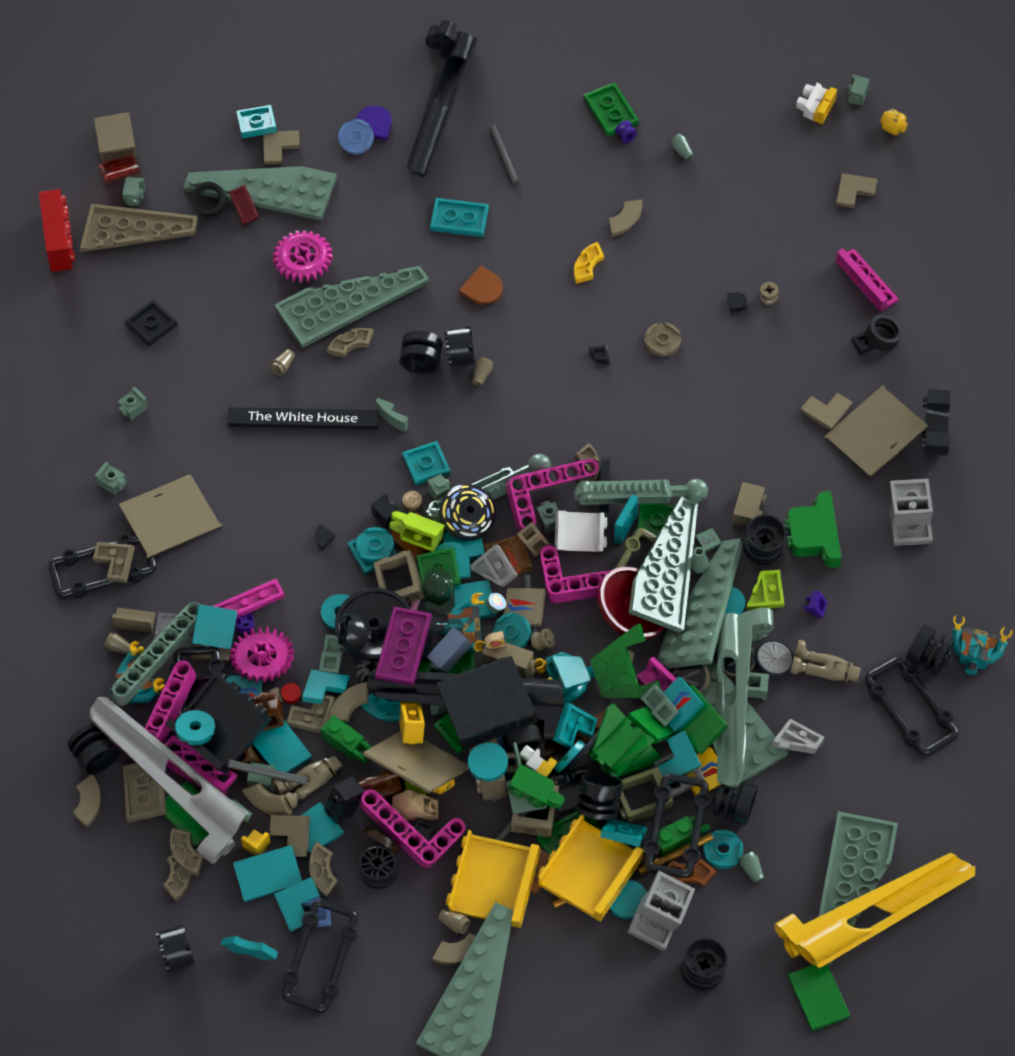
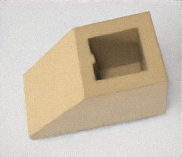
[392,790,438,821]

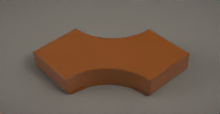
[666,859,716,887]

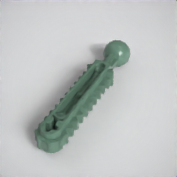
[426,453,551,523]
[574,479,708,505]

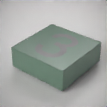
[695,528,721,553]

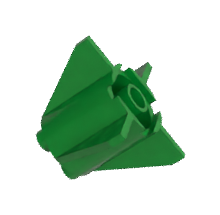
[587,703,662,778]

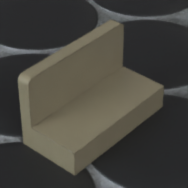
[112,607,156,633]

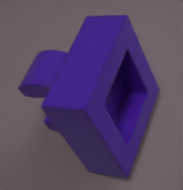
[803,591,828,618]

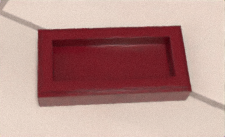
[229,185,260,225]

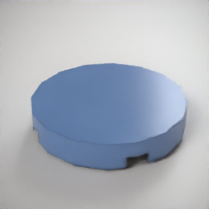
[338,119,374,155]

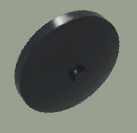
[335,588,410,661]

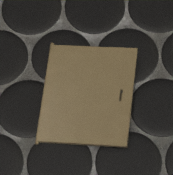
[823,385,928,477]
[119,474,223,558]
[363,731,469,793]

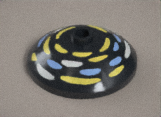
[439,484,496,541]

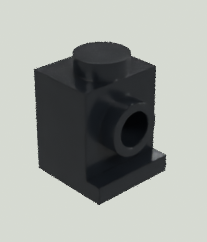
[371,494,398,528]

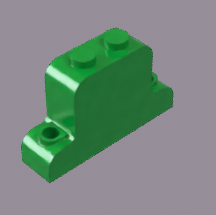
[784,491,842,568]

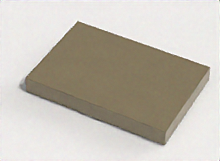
[123,763,166,823]

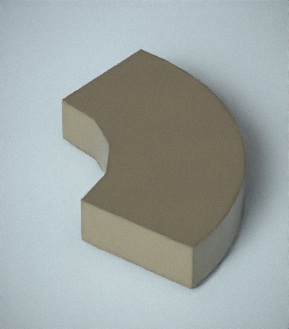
[609,199,642,237]
[327,328,374,358]
[575,443,600,483]
[328,682,369,723]
[73,774,101,828]
[242,782,293,815]
[170,828,204,877]
[309,842,338,898]
[163,854,191,902]
[432,933,476,965]

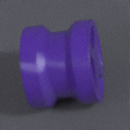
[615,120,637,143]
[235,613,255,635]

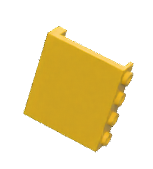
[537,814,644,922]
[446,830,541,928]

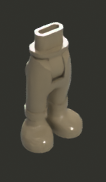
[790,640,861,682]
[272,755,343,810]

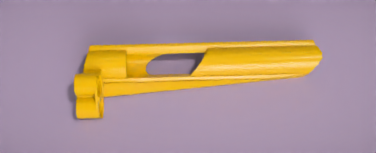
[774,853,975,968]

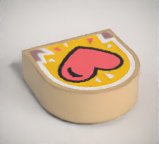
[484,631,506,649]

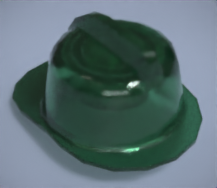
[423,570,455,616]

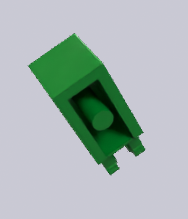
[321,715,372,764]
[507,764,565,810]
[657,815,710,857]

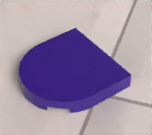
[356,106,392,141]

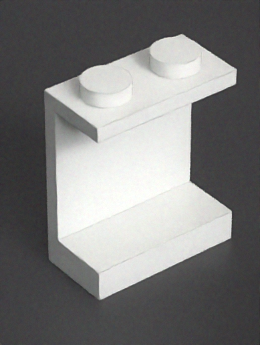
[555,511,607,552]

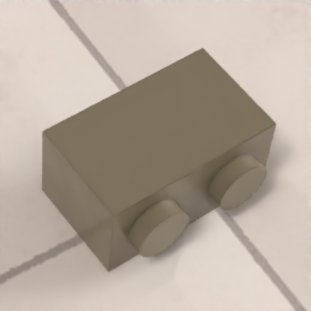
[732,482,767,527]

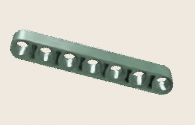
[112,602,199,706]

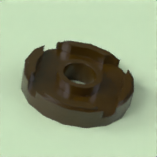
[363,826,401,853]

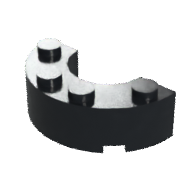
[920,389,951,456]

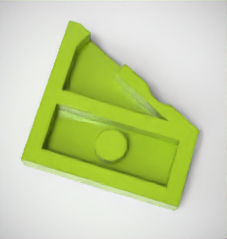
[747,569,784,611]

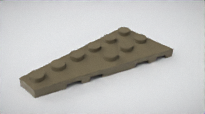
[80,204,198,252]

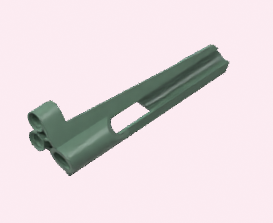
[716,608,774,788]

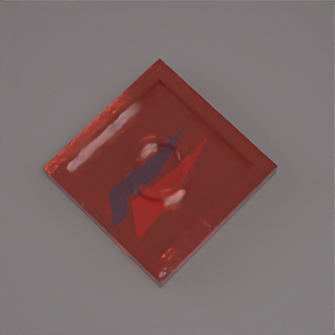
[98,155,140,183]

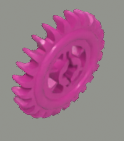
[273,230,333,283]
[230,626,294,683]

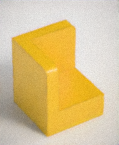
[241,829,271,856]

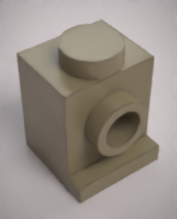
[517,522,550,557]

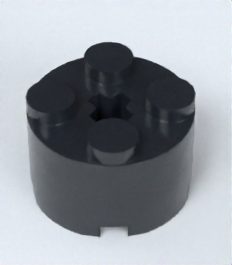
[444,326,475,366]
[155,925,195,972]

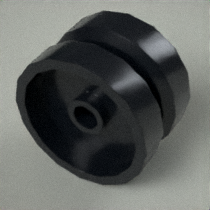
[399,330,443,374]

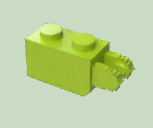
[389,511,445,552]

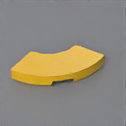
[574,242,604,284]

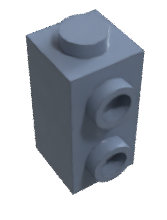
[427,627,473,673]

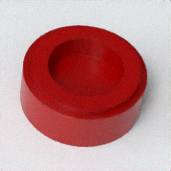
[281,683,301,704]

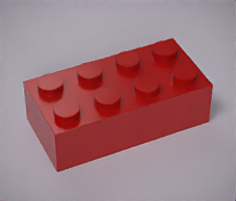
[39,189,75,272]

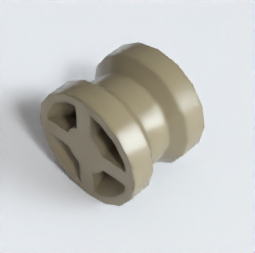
[759,282,778,305]
[531,629,555,651]

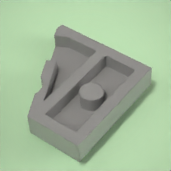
[470,544,518,587]
[772,719,825,754]

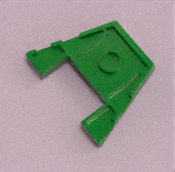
[590,624,662,698]

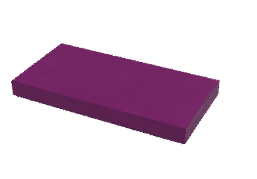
[375,607,432,686]

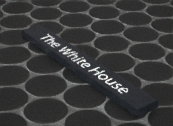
[227,407,379,429]

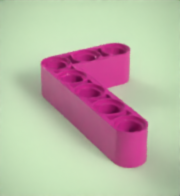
[506,459,599,531]
[540,545,635,603]
[143,661,196,744]
[359,789,466,868]

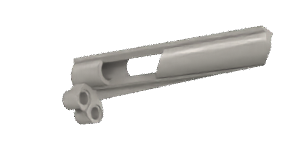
[90,697,247,864]

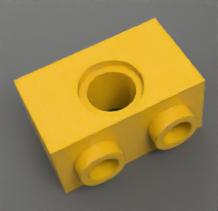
[399,702,425,745]

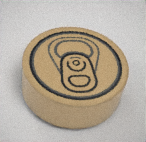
[403,491,422,511]

